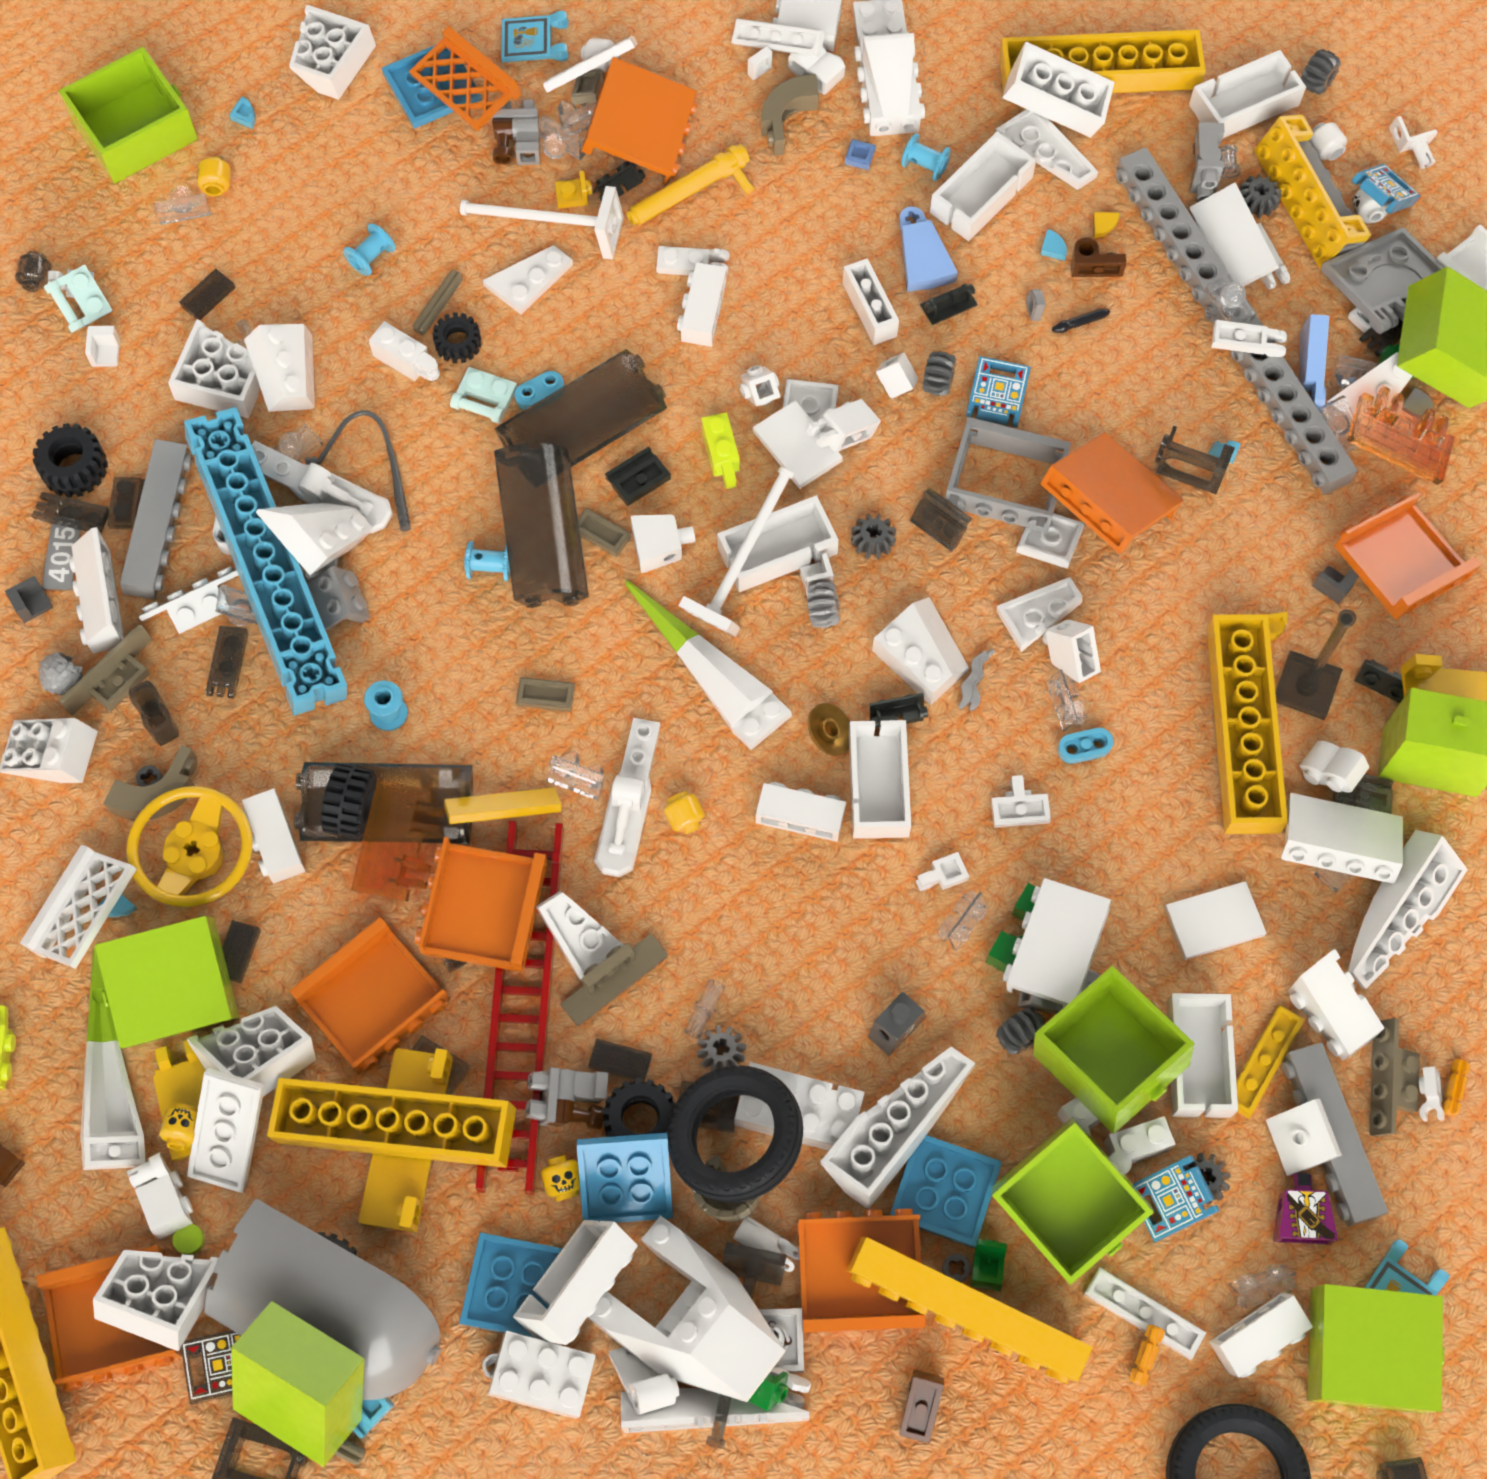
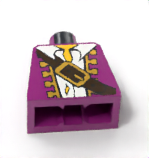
[1273,1173,1338,1245]

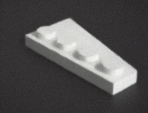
[995,109,1098,190]

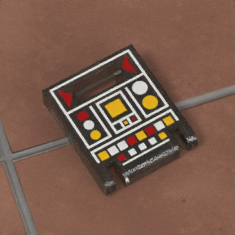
[181,1330,241,1405]

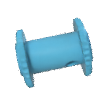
[901,133,951,181]
[343,224,395,276]
[464,541,513,581]
[364,680,408,731]

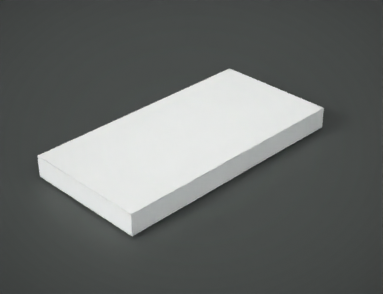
[1189,183,1279,289]
[187,1068,265,1193]

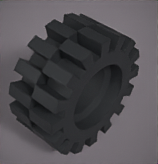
[433,312,481,364]

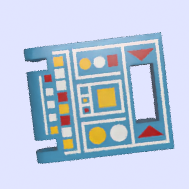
[1352,164,1421,214]
[966,356,1031,427]
[1133,1155,1220,1242]

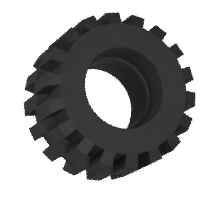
[32,423,108,498]
[321,763,377,840]
[603,1078,676,1137]

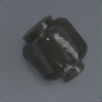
[15,251,52,292]

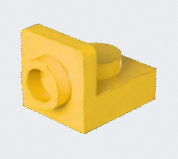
[555,170,592,209]

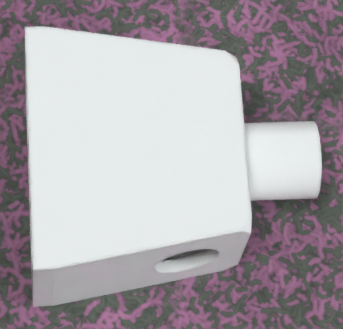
[631,514,696,573]
[1043,620,1101,683]

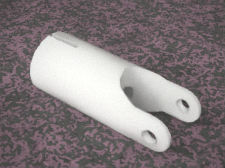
[733,1216,799,1272]

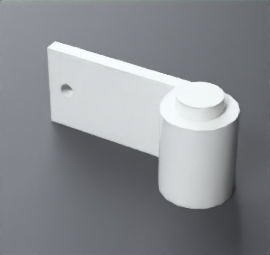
[609,1347,679,1415]

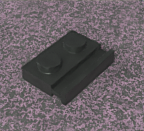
[605,446,671,506]

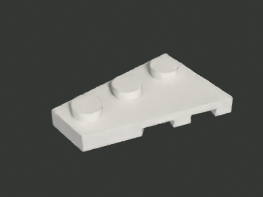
[483,245,573,315]
[1326,352,1412,433]
[997,577,1083,652]
[536,891,624,980]

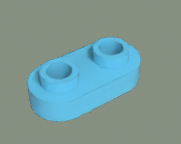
[515,371,564,411]
[1057,728,1113,764]

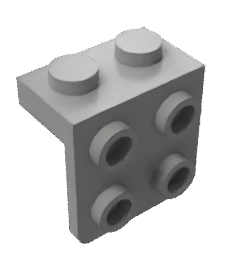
[307,566,370,632]

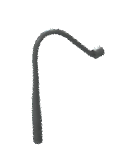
[305,410,411,532]

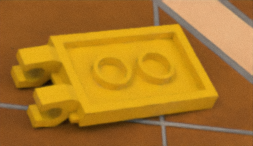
[153,1040,206,1162]

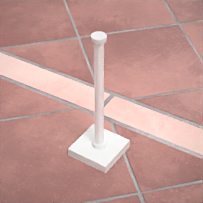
[460,186,624,260]
[679,467,794,637]

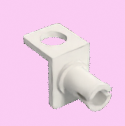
[1389,116,1438,169]

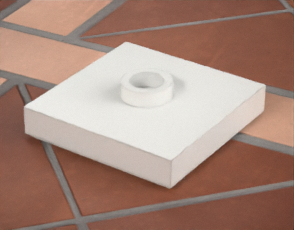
[1016,507,1085,569]
[1266,1099,1342,1176]

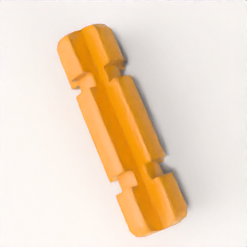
[1442,1059,1470,1117]
[1129,1324,1165,1386]

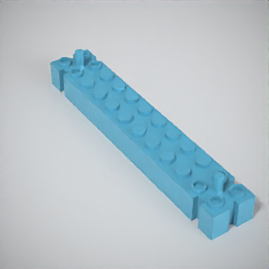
[184,407,347,716]

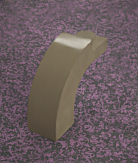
[761,74,819,156]
[103,745,197,820]

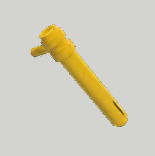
[626,144,754,226]

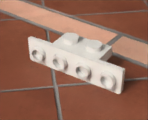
[139,566,238,634]

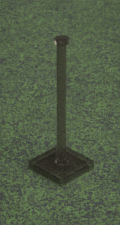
[1275,609,1356,720]
[706,1242,787,1449]

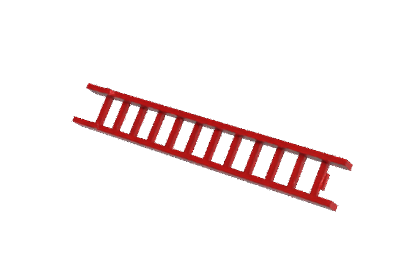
[475,821,564,1195]

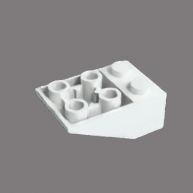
[0,718,98,783]

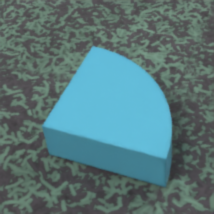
[229,96,256,129]
[1040,229,1067,261]
[1208,440,1241,464]
[98,894,137,917]

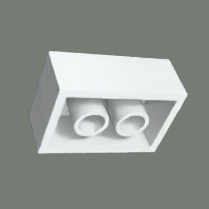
[487,1331,596,1419]

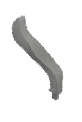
[959,649,995,711]

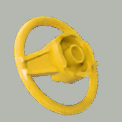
[127,786,253,907]

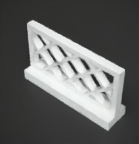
[20,845,137,969]

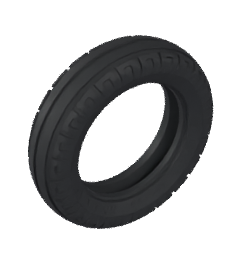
[667,1065,803,1202]
[1166,1404,1311,1479]

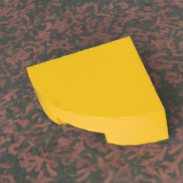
[1093,212,1120,239]
[1268,611,1288,642]

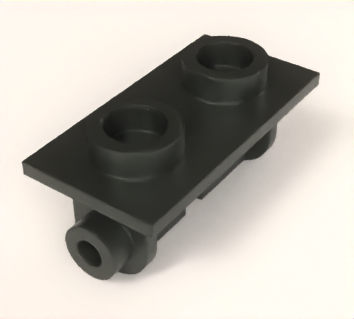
[593,161,645,202]
[920,283,978,325]
[1354,659,1404,703]
[869,693,928,729]

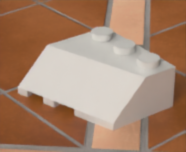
[168,319,259,418]
[187,1006,316,1096]

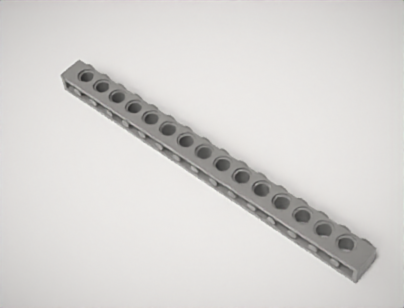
[1116,147,1358,495]

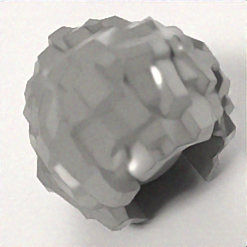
[38,651,83,695]

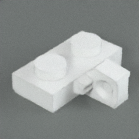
[991,775,1051,828]

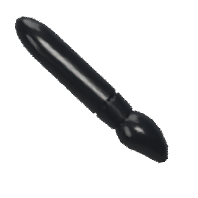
[1052,308,1110,333]

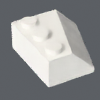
[289,4,376,100]
[244,324,315,412]
[256,502,373,575]
[872,597,969,705]
[1288,949,1384,1061]
[93,1250,219,1351]

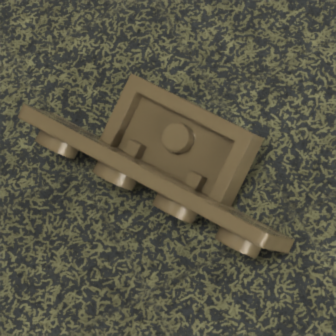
[60,625,152,716]
[560,934,668,1026]
[1370,1018,1419,1137]

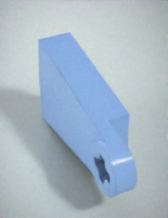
[899,207,958,292]
[1299,314,1329,413]

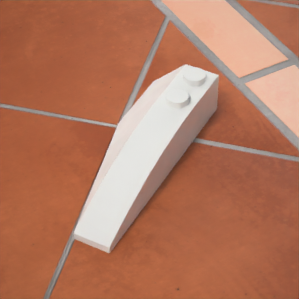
[1348,830,1468,989]
[821,1047,975,1210]
[621,1388,810,1433]

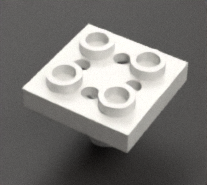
[759,1308,804,1373]

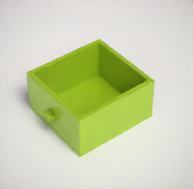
[58,47,198,184]
[1397,266,1487,408]
[1377,688,1487,797]
[95,916,240,1049]
[1033,966,1195,1134]
[992,1116,1154,1285]
[1307,1284,1444,1413]
[231,1301,365,1467]

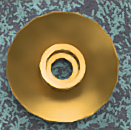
[807,703,850,756]

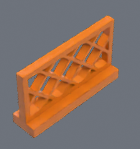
[409,26,522,131]

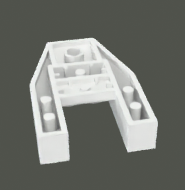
[588,1216,786,1402]

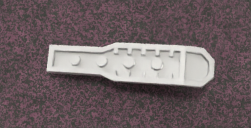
[252,440,393,534]
[594,718,661,877]

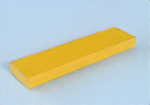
[444,787,561,824]
[1236,1005,1305,1119]

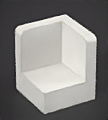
[85,326,120,367]
[876,352,918,398]
[799,552,834,595]

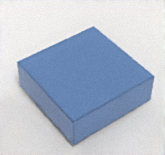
[845,139,876,170]

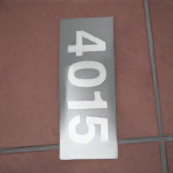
[43,520,82,590]

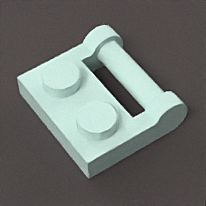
[44,265,113,333]
[450,367,517,424]

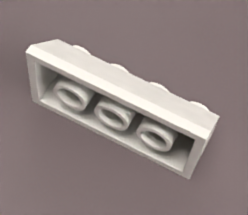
[1002,42,1115,138]
[69,527,124,654]

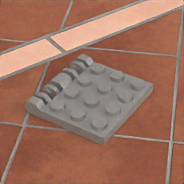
[1321,227,1445,334]

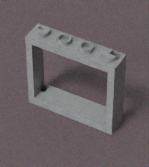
[944,417,1071,532]

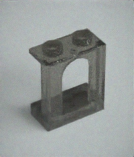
[1155,426,1235,494]
[212,1417,308,1479]

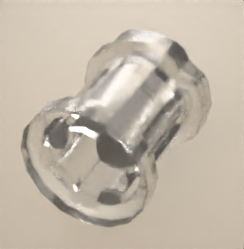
[1219,144,1241,178]

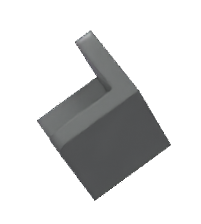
[1312,566,1359,605]
[5,576,53,623]

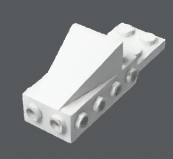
[853,0,925,136]

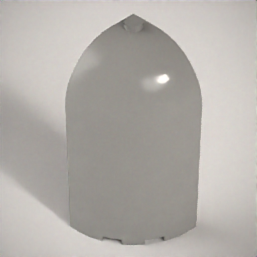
[205,1198,442,1400]

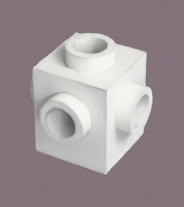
[739,365,780,406]

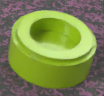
[173,1224,205,1255]

